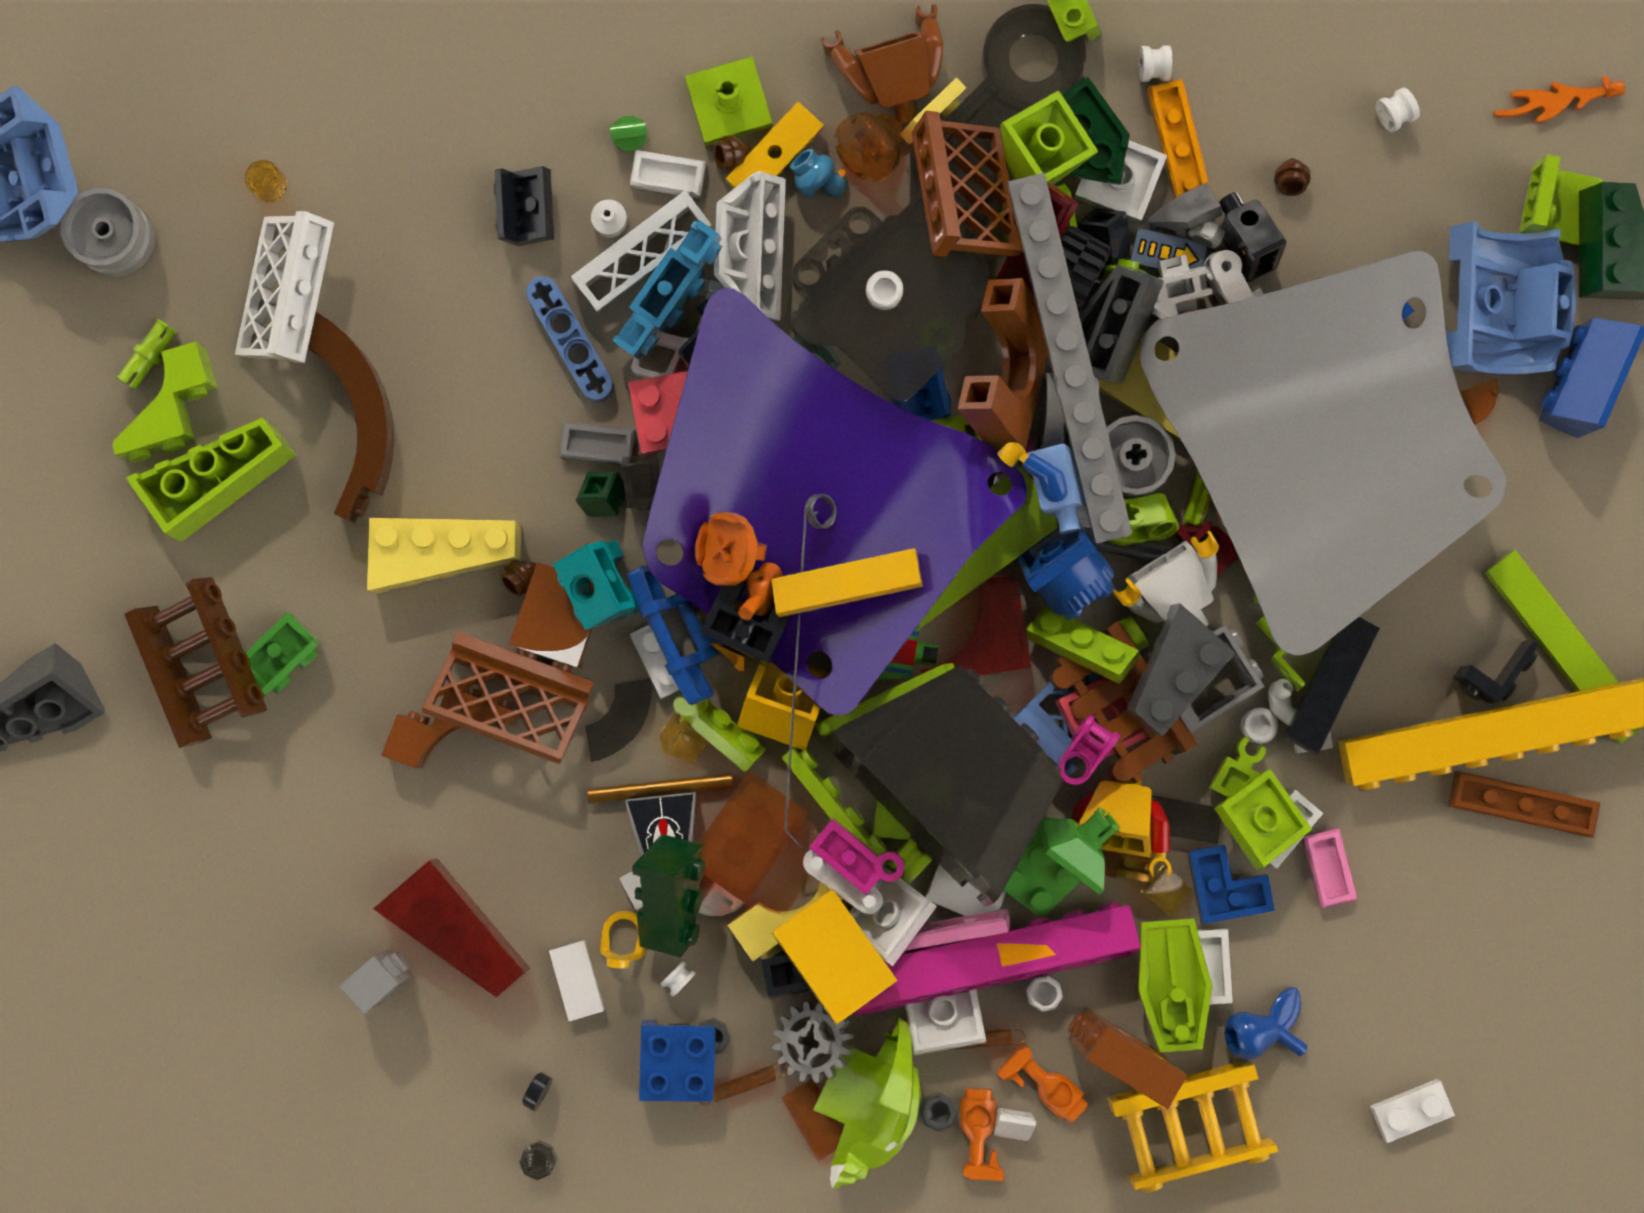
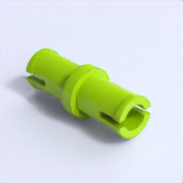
[116,319,178,390]

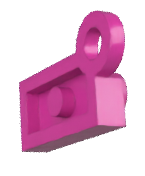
[809,818,905,895]

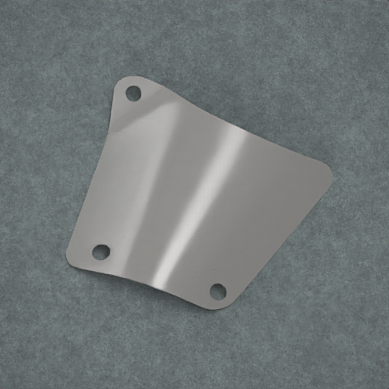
[1140,250,1506,655]

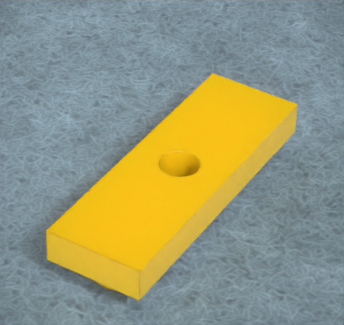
[725,102,824,189]

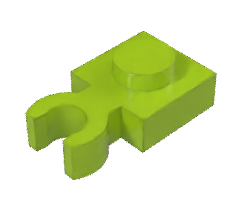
[1209,737,1266,798]

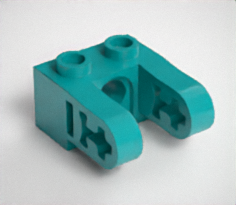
[553,540,639,630]

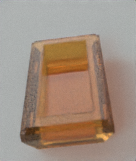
[781,1078,843,1161]

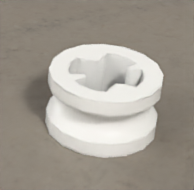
[660,961,696,997]

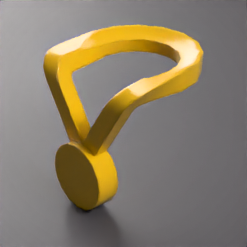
[600,911,646,969]

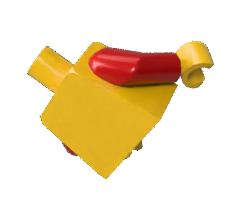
[1070,779,1172,878]

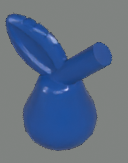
[1224,987,1308,1061]

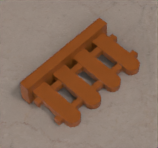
[1050,621,1198,784]

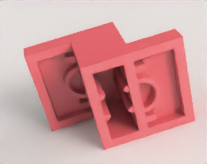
[628,371,688,455]

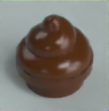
[713,135,752,172]
[1274,158,1311,196]
[500,561,536,597]

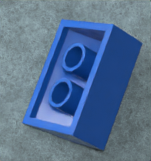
[1538,318,1644,438]

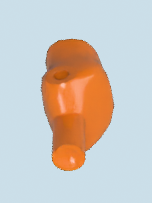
[738,563,783,620]

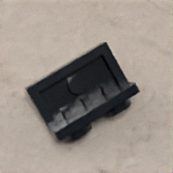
[494,166,554,246]

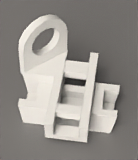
[1152,255,1213,319]

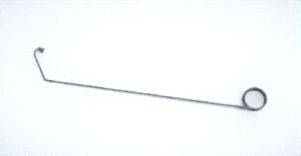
[784,494,836,854]

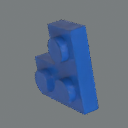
[1187,844,1275,924]

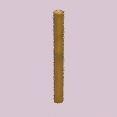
[588,773,733,803]

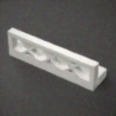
[571,190,712,313]

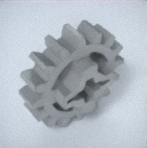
[773,1002,854,1083]

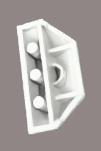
[714,171,786,321]

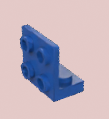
[639,1020,715,1102]

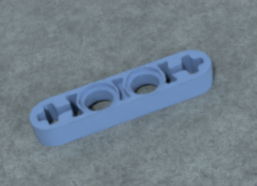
[526,276,614,403]

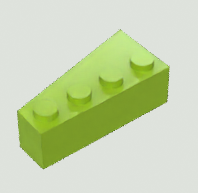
[125,417,297,542]

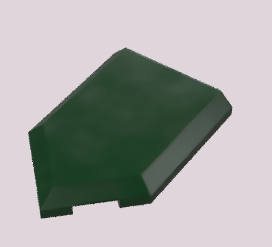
[1062,76,1130,185]

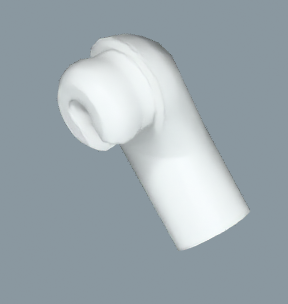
[1268,679,1297,726]

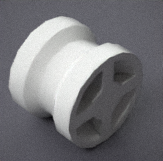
[1138,45,1173,82]
[1375,87,1420,133]

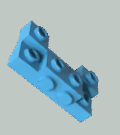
[612,220,722,359]

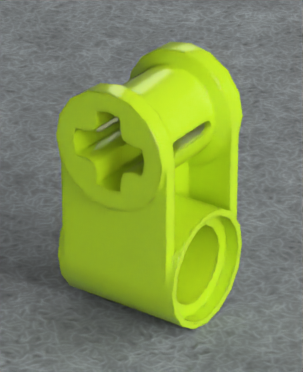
[1109,493,1179,546]

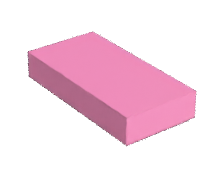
[1302,828,1357,908]

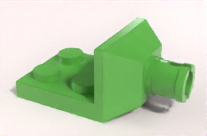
[987,807,1120,918]

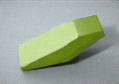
[1138,918,1213,1053]

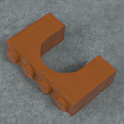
[957,278,1048,451]
[1068,1008,1188,1109]

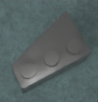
[1047,265,1164,383]
[1126,603,1235,736]

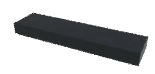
[1283,617,1380,755]

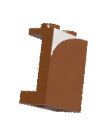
[509,562,594,673]

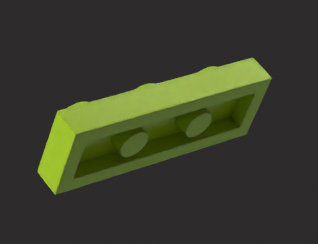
[1026,606,1139,684]

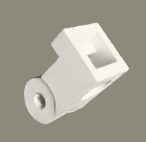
[1203,250,1263,305]

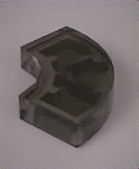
[585,678,652,762]

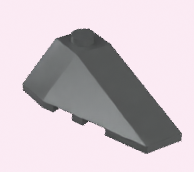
[0,643,105,751]

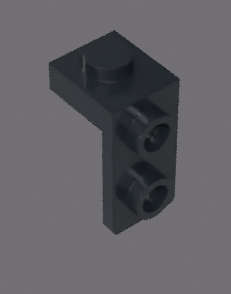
[1453,639,1540,703]

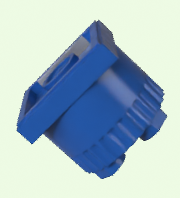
[1017,521,1115,620]

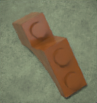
[381,686,518,768]

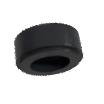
[522,1072,553,1111]

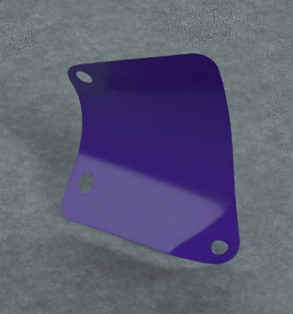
[643,288,1027,715]

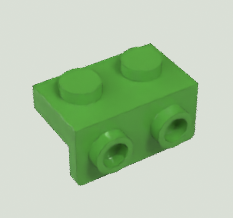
[245,611,320,696]

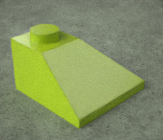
[1000,90,1098,185]

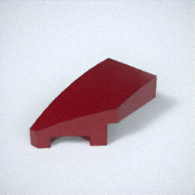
[1174,522,1239,578]

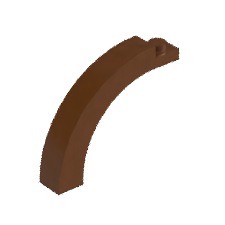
[308,312,394,523]

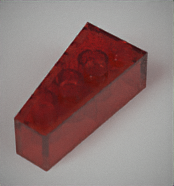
[373,858,530,997]

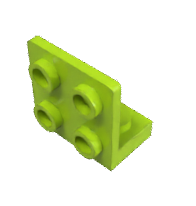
[1519,154,1603,247]

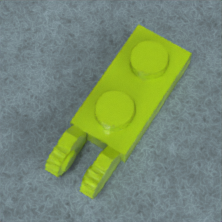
[673,694,766,772]

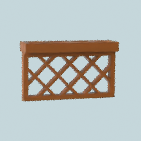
[912,110,1023,257]
[422,631,594,764]

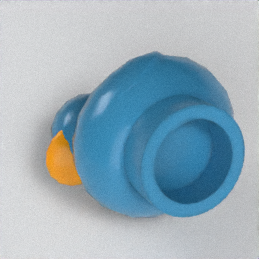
[790,149,848,197]

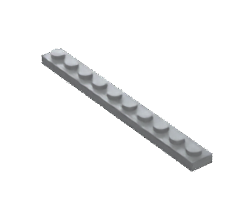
[1007,173,1132,544]

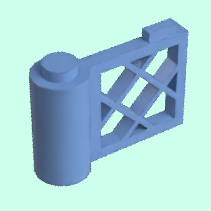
[1002,671,1101,782]

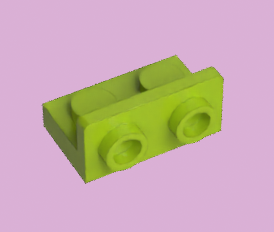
[1047,0,1102,42]

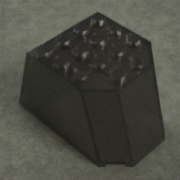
[830,665,1064,907]

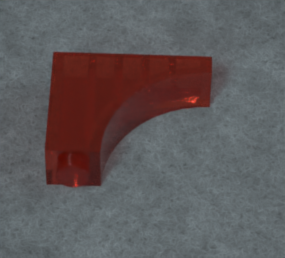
[919,576,1031,681]

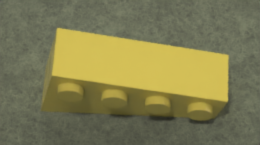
[367,518,522,594]

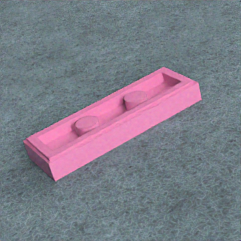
[905,909,1010,950]

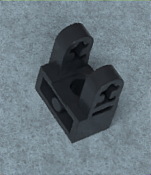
[700,571,791,668]

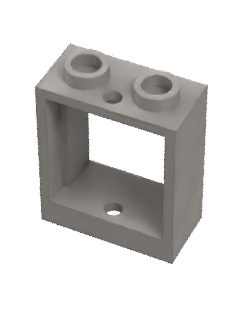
[1180,625,1265,733]

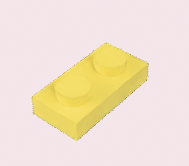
[899,78,966,145]

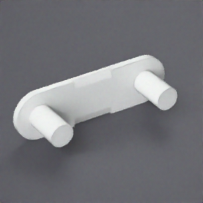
[803,849,883,914]

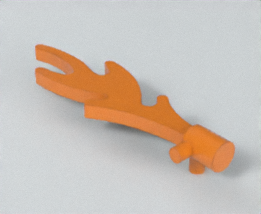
[1493,76,1625,124]

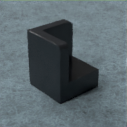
[1077,208,1130,266]

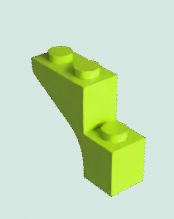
[112,341,218,463]

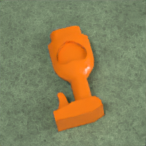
[996,1044,1089,1123]
[960,1088,1004,1181]

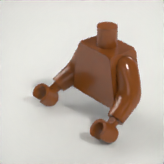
[821,4,943,123]

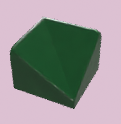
[576,471,628,517]

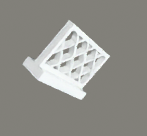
[234,211,334,363]

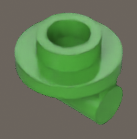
[609,116,647,152]

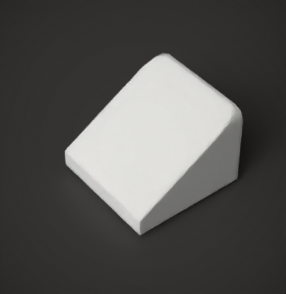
[993,1108,1036,1141]

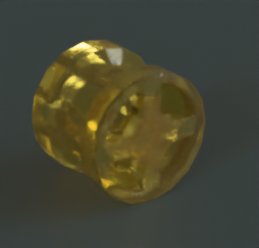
[245,160,287,202]

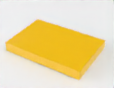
[772,889,898,1025]

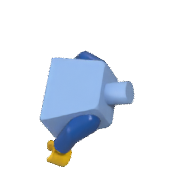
[997,442,1086,534]

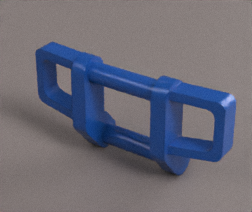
[627,565,719,705]

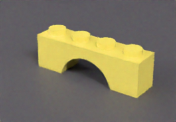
[727,882,843,962]

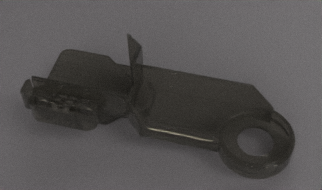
[791,4,1086,402]

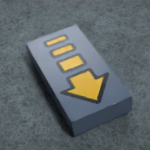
[1130,228,1207,280]

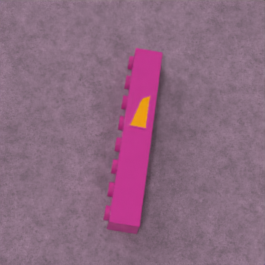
[852,902,1141,1017]

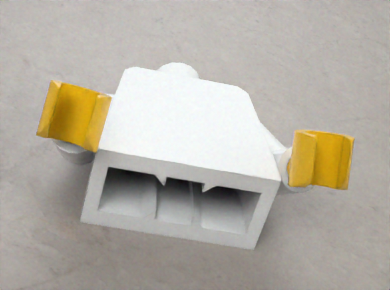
[1112,531,1219,627]

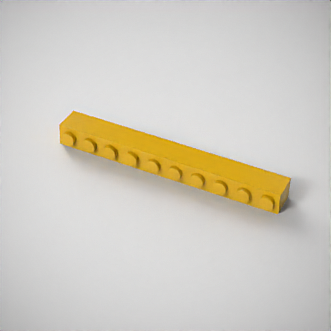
[1337,678,1644,790]

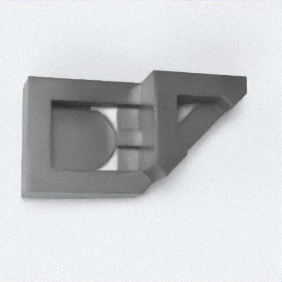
[1147,183,1222,237]

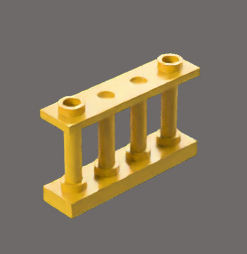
[1107,1060,1279,1192]

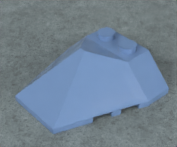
[0,86,79,242]

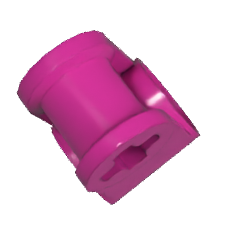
[1057,713,1120,785]

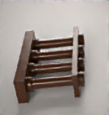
[124,577,267,748]

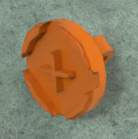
[695,512,767,586]

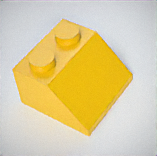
[737,662,830,750]

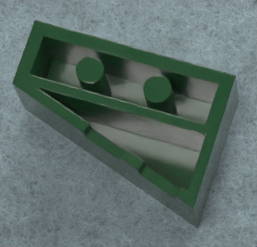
[1579,182,1644,300]
[632,834,706,958]

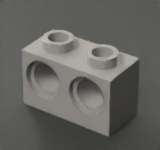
[340,949,412,1014]

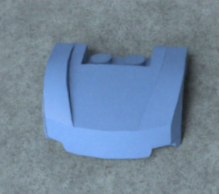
[1446,221,1576,374]

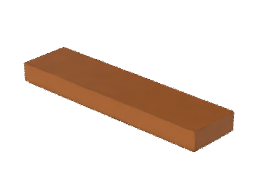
[1448,771,1600,838]

